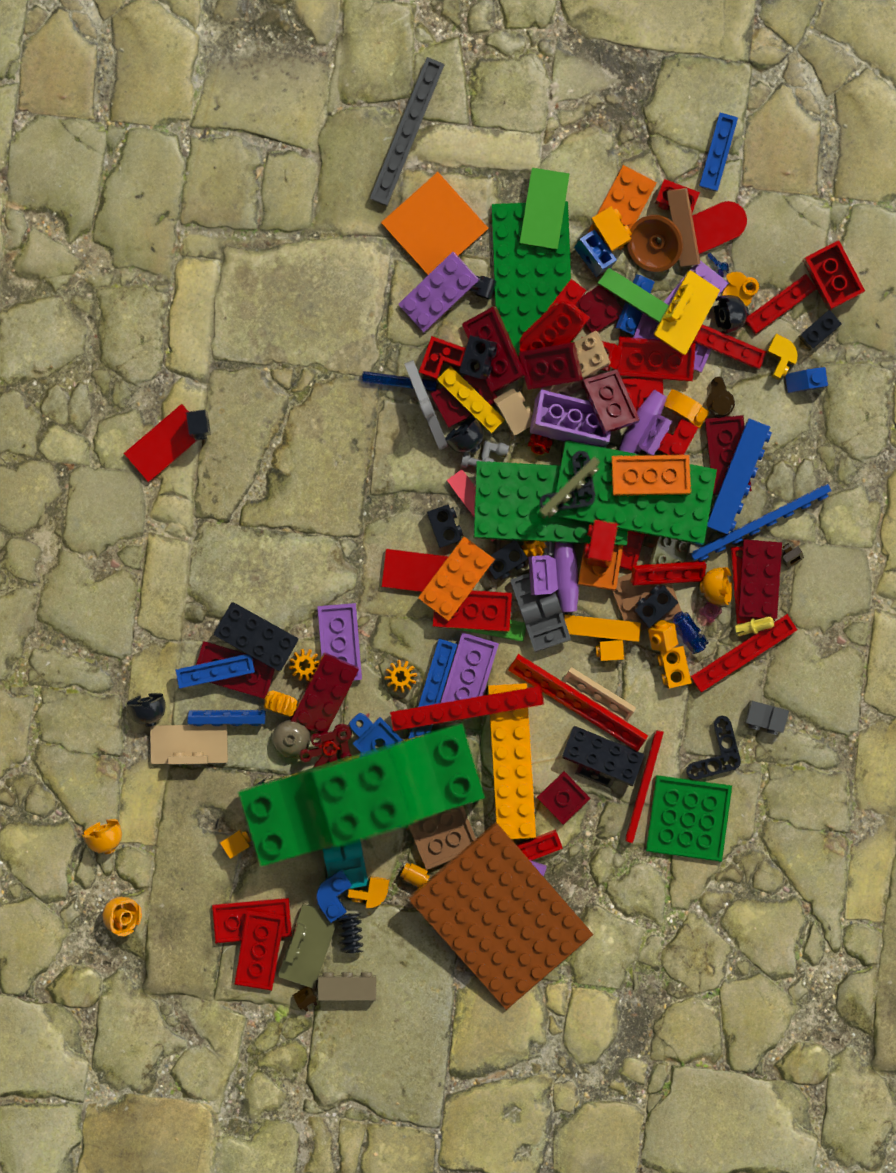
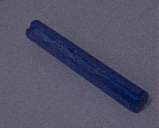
[362,371,437,391]

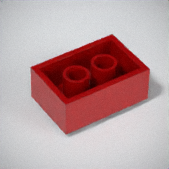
[802,240,865,310]

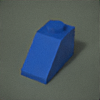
[785,367,828,393]

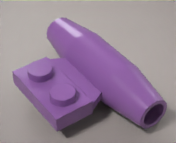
[619,390,672,455]
[529,542,579,612]

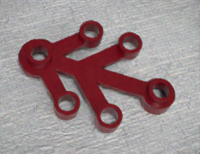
[299,724,352,767]

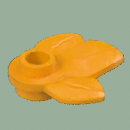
[722,272,759,306]

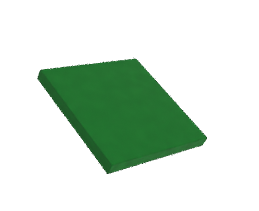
[646,775,732,862]

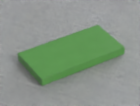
[520,168,570,250]

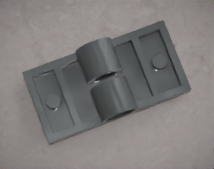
[510,573,571,652]

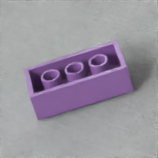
[530,389,611,448]

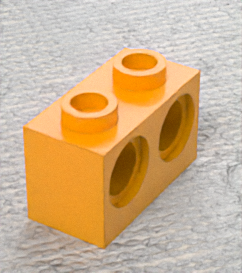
[657,646,692,688]

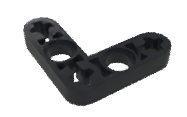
[539,451,595,511]
[686,716,741,779]

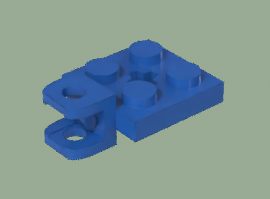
[350,713,402,753]

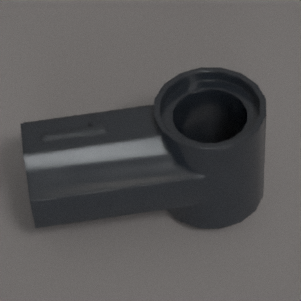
[469,275,497,300]

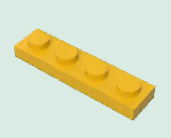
[437,366,505,434]

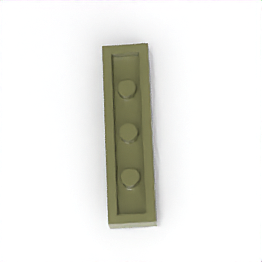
[539,457,600,519]

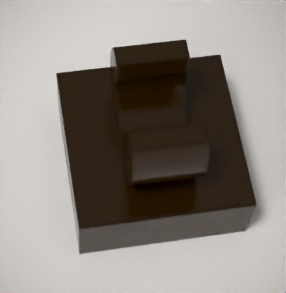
[782,543,804,569]
[293,986,317,1012]

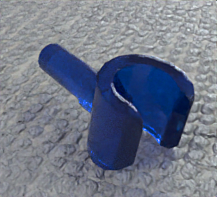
[707,253,729,277]

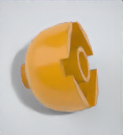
[700,567,732,606]
[82,819,122,854]
[102,896,142,936]

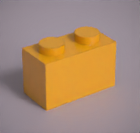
[591,206,632,252]

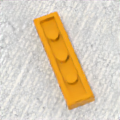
[564,615,641,642]

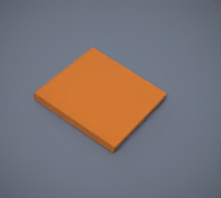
[381,172,489,275]

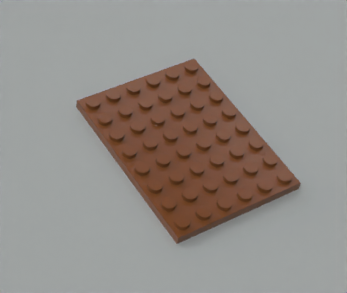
[408,822,594,1010]

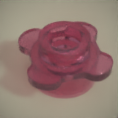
[699,601,722,623]

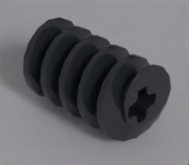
[337,913,364,953]

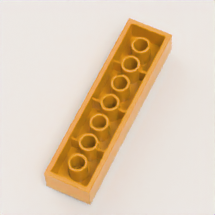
[488,683,536,839]

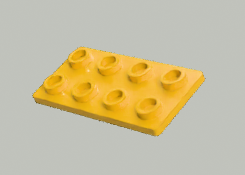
[654,270,720,355]

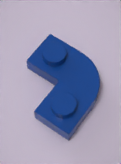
[317,869,352,923]

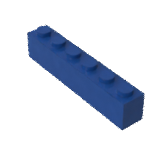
[707,418,772,534]

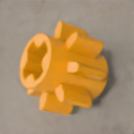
[521,541,547,558]

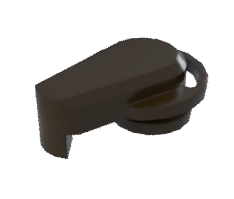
[706,377,735,417]

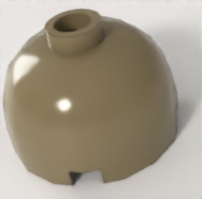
[272,720,311,758]

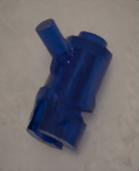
[672,611,709,654]

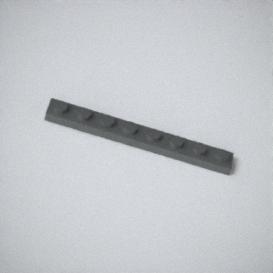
[370,57,445,206]

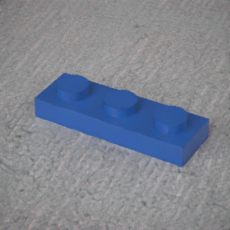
[616,274,655,335]

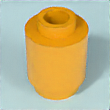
[400,863,430,888]

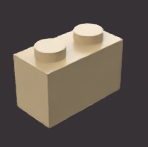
[493,388,533,436]

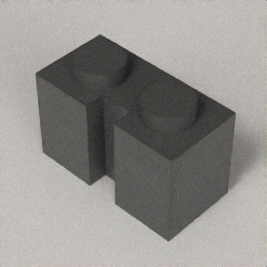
[744,700,789,735]

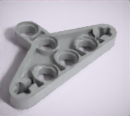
[404,360,448,450]

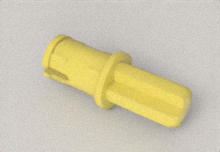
[735,617,774,637]

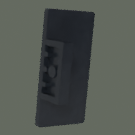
[214,602,299,672]
[562,726,644,788]

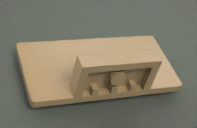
[540,331,610,396]
[150,724,228,764]

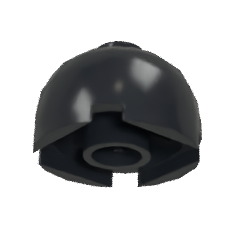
[714,295,749,334]
[445,417,484,453]
[127,693,166,727]

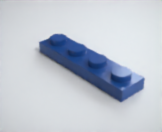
[699,112,738,192]
[175,654,255,689]
[188,710,266,726]

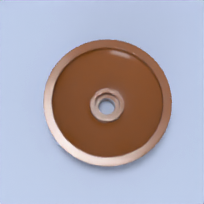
[627,215,683,272]

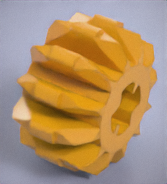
[289,649,320,681]
[385,660,417,693]
[264,691,298,717]

